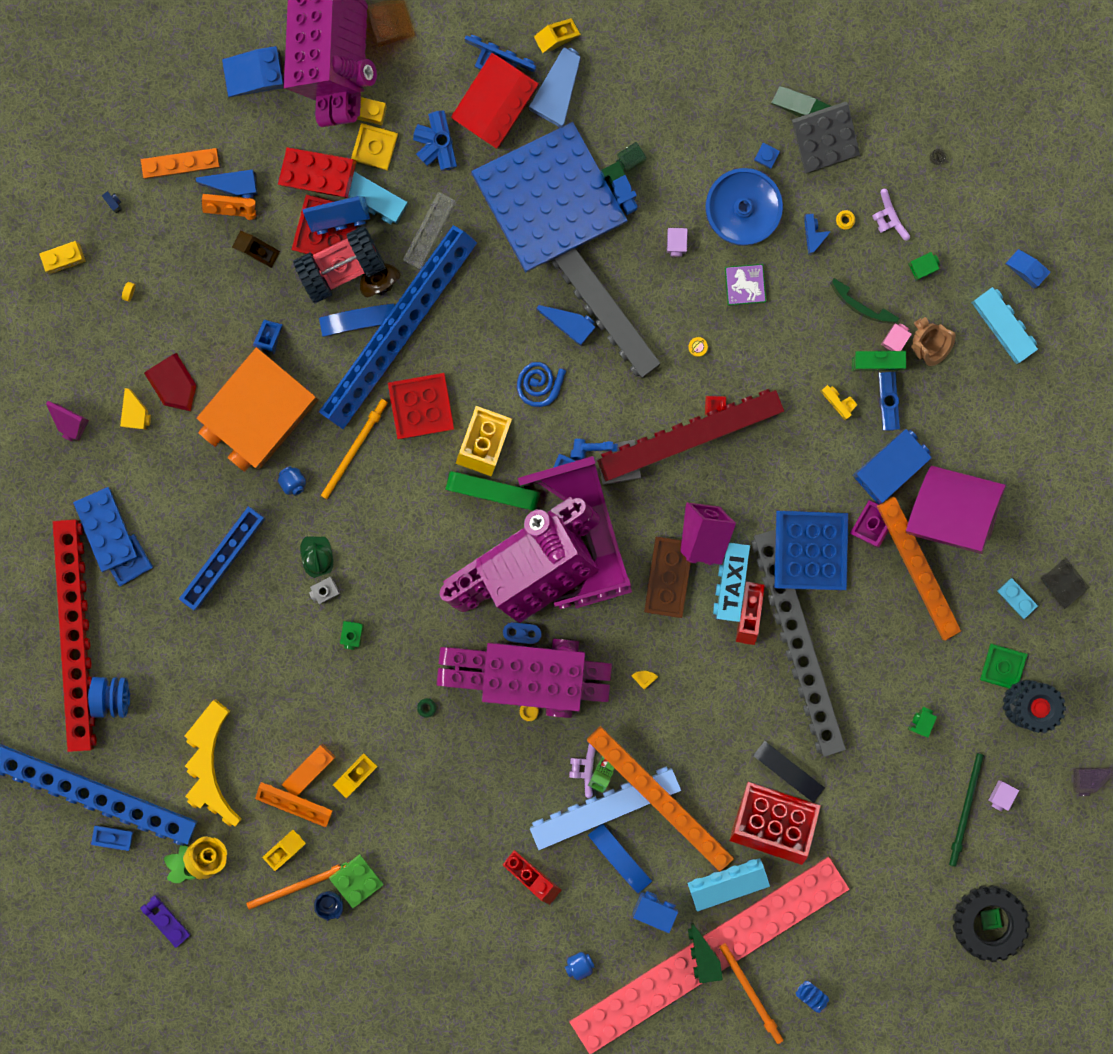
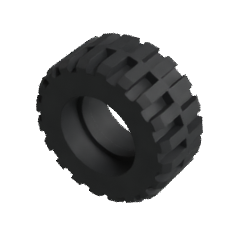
[952,885,1030,962]

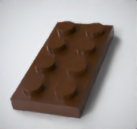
[644,537,691,618]

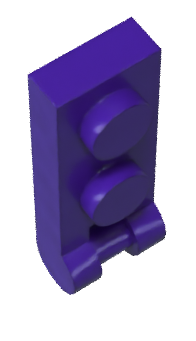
[140,895,191,948]

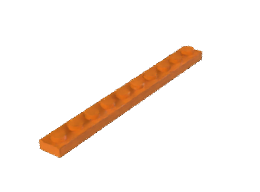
[587,726,734,872]

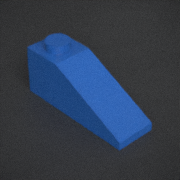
[196,169,258,199]
[536,305,595,346]

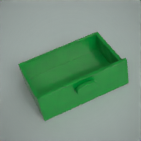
[852,351,906,371]

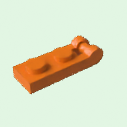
[202,194,256,220]

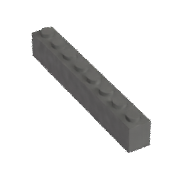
[550,249,661,379]

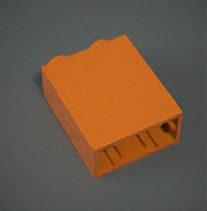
[196,347,319,472]

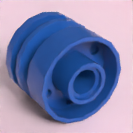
[88,677,130,718]

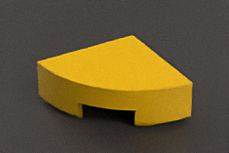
[631,671,658,690]

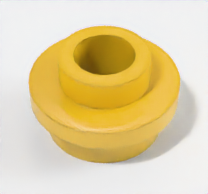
[836,210,855,230]

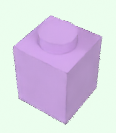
[667,228,687,257]
[989,780,1019,812]

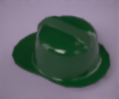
[300,536,333,578]

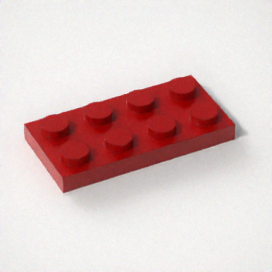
[278,147,357,198]

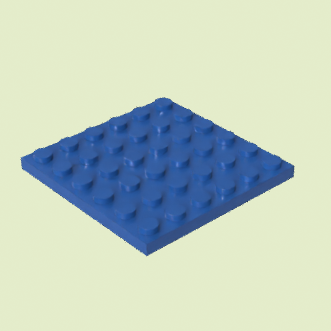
[471,122,627,273]

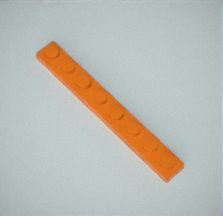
[877,497,961,640]

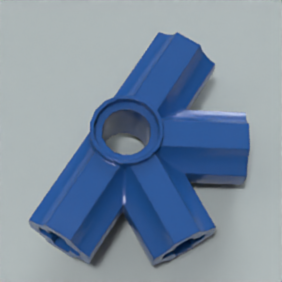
[413,110,457,171]

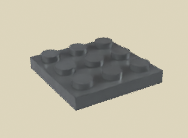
[792,102,860,173]

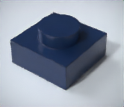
[102,191,122,213]

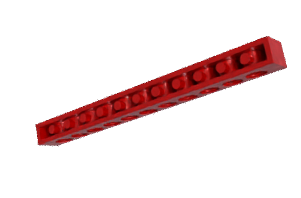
[53,520,97,752]

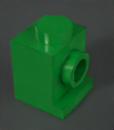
[908,707,937,738]

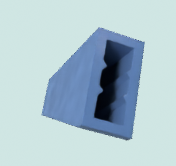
[529,48,580,128]

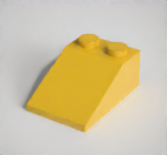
[455,406,512,476]

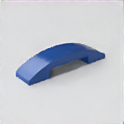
[319,304,394,337]
[588,824,652,893]

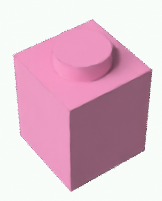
[881,323,911,351]

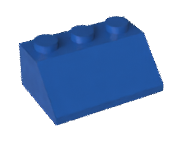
[303,196,370,235]

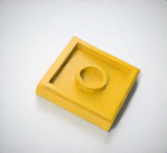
[351,123,398,171]

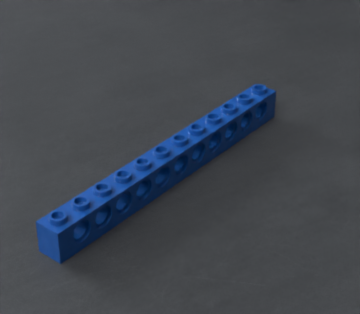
[319,225,477,429]
[0,744,198,846]

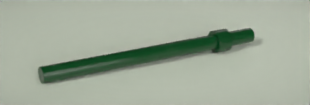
[949,753,984,867]

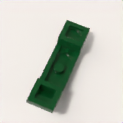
[830,278,900,323]

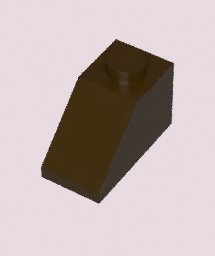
[232,230,280,268]

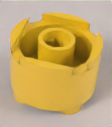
[183,837,227,880]

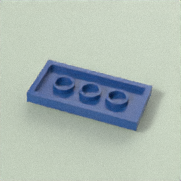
[73,487,138,573]

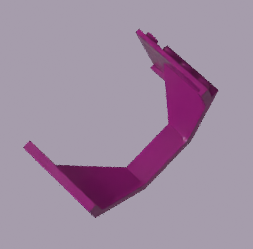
[518,456,632,609]

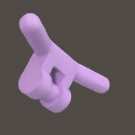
[872,189,910,241]
[569,743,596,798]

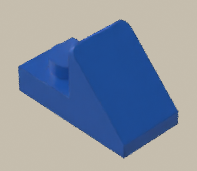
[804,214,831,255]

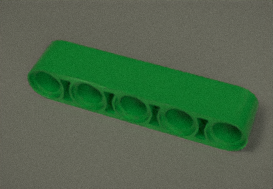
[445,471,541,511]

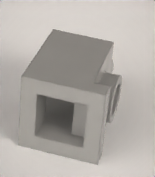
[309,577,341,604]

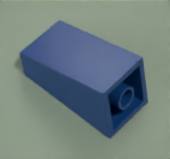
[852,429,931,504]

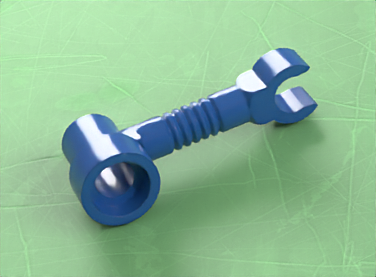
[570,439,618,460]

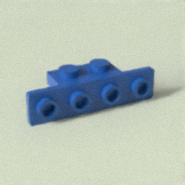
[465,35,536,73]

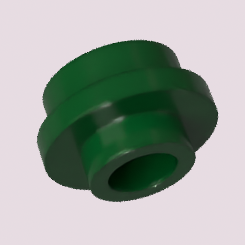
[417,698,436,718]

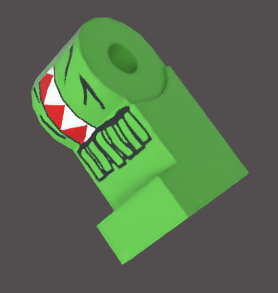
[588,756,614,793]

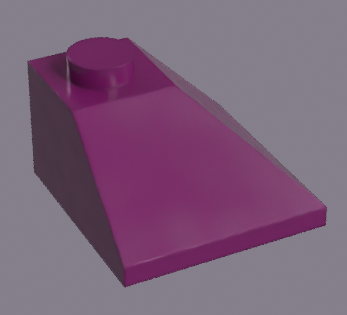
[46,401,89,442]

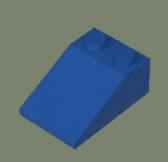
[222,46,284,97]

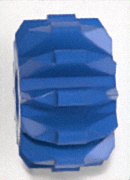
[796,981,829,1013]

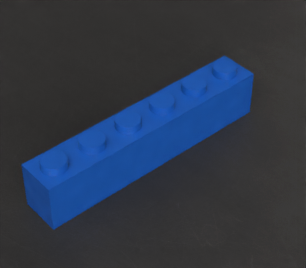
[179,506,266,611]

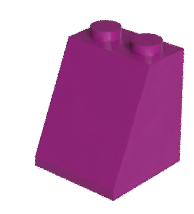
[681,502,736,565]

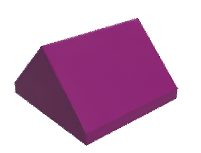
[850,500,889,548]

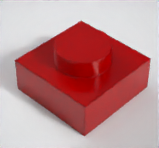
[705,396,726,415]

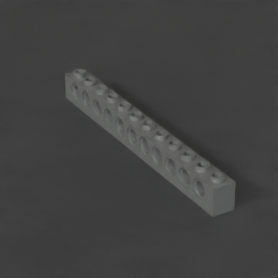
[751,529,846,757]

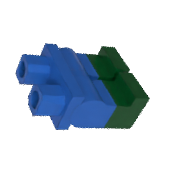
[601,161,638,215]

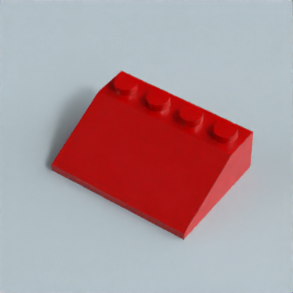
[451,53,540,149]
[729,782,820,865]

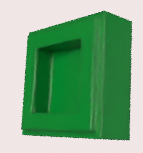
[979,908,1002,931]

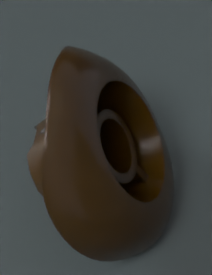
[360,263,401,298]

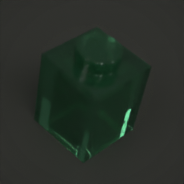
[616,142,647,173]

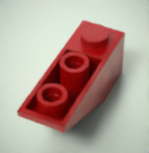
[502,850,562,905]

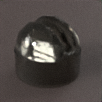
[929,149,946,165]

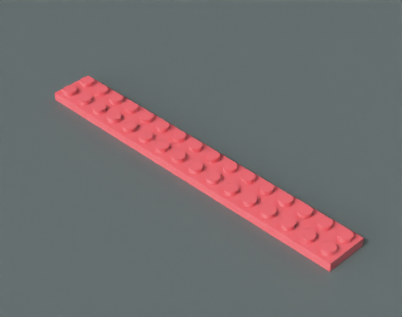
[569,857,850,1054]

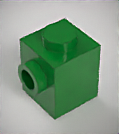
[908,252,940,281]
[340,621,364,650]

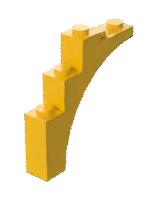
[185,699,242,826]

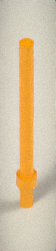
[321,399,388,499]

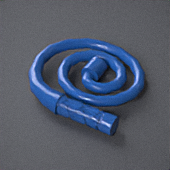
[517,362,566,407]

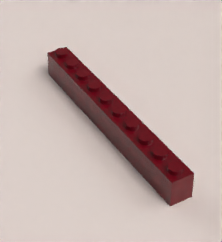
[597,389,784,482]

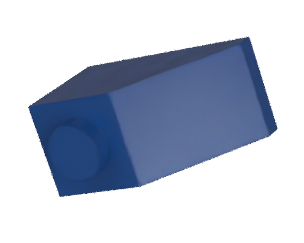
[1005,249,1050,289]

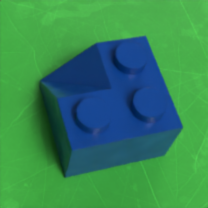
[632,891,678,933]

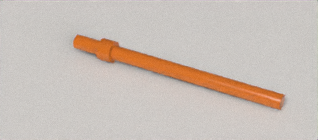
[246,862,349,910]
[719,943,783,1044]

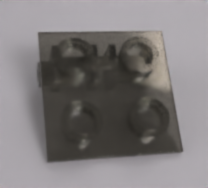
[1040,557,1089,609]

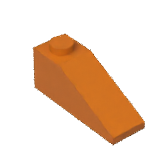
[282,744,336,796]

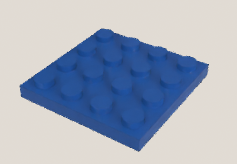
[775,511,848,590]

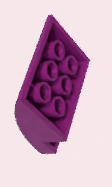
[906,465,1006,554]

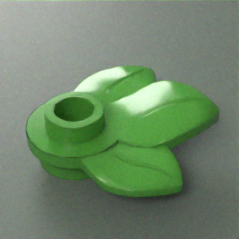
[164,845,196,883]

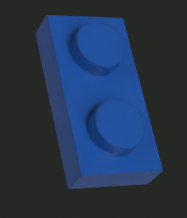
[91,825,133,851]

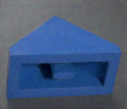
[253,320,282,353]

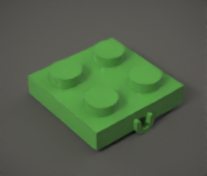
[329,854,383,908]

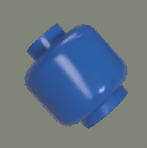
[278,466,306,496]
[565,952,595,980]

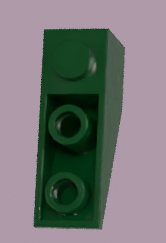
[688,923,723,983]

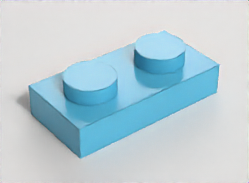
[997,578,1038,619]

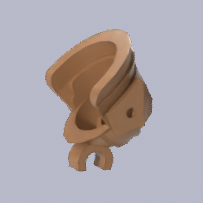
[911,317,956,366]

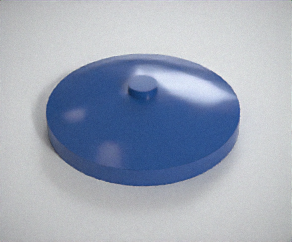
[705,168,783,246]

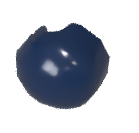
[314,891,343,921]

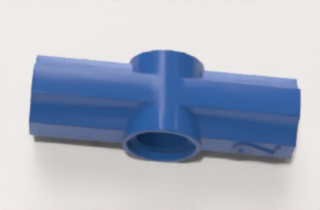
[878,372,900,431]

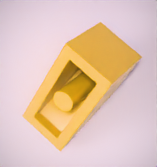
[534,18,581,53]
[120,388,151,430]
[333,754,377,798]
[262,830,306,871]

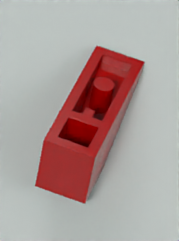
[736,581,764,645]

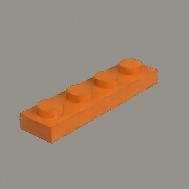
[141,148,220,179]
[255,782,332,827]

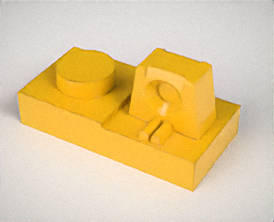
[820,385,857,420]

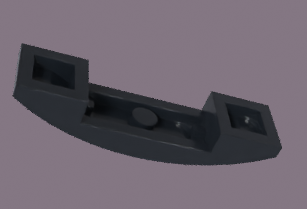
[753,740,825,803]

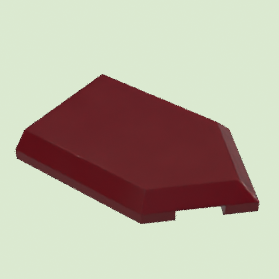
[144,353,197,412]

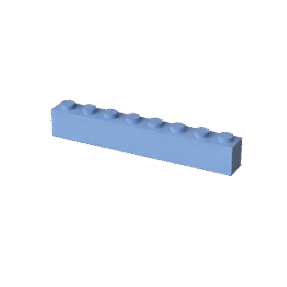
[530,766,681,850]

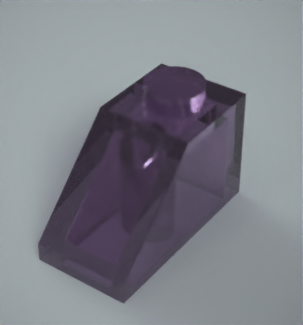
[1073,768,1113,796]

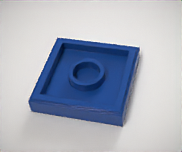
[110,534,154,587]

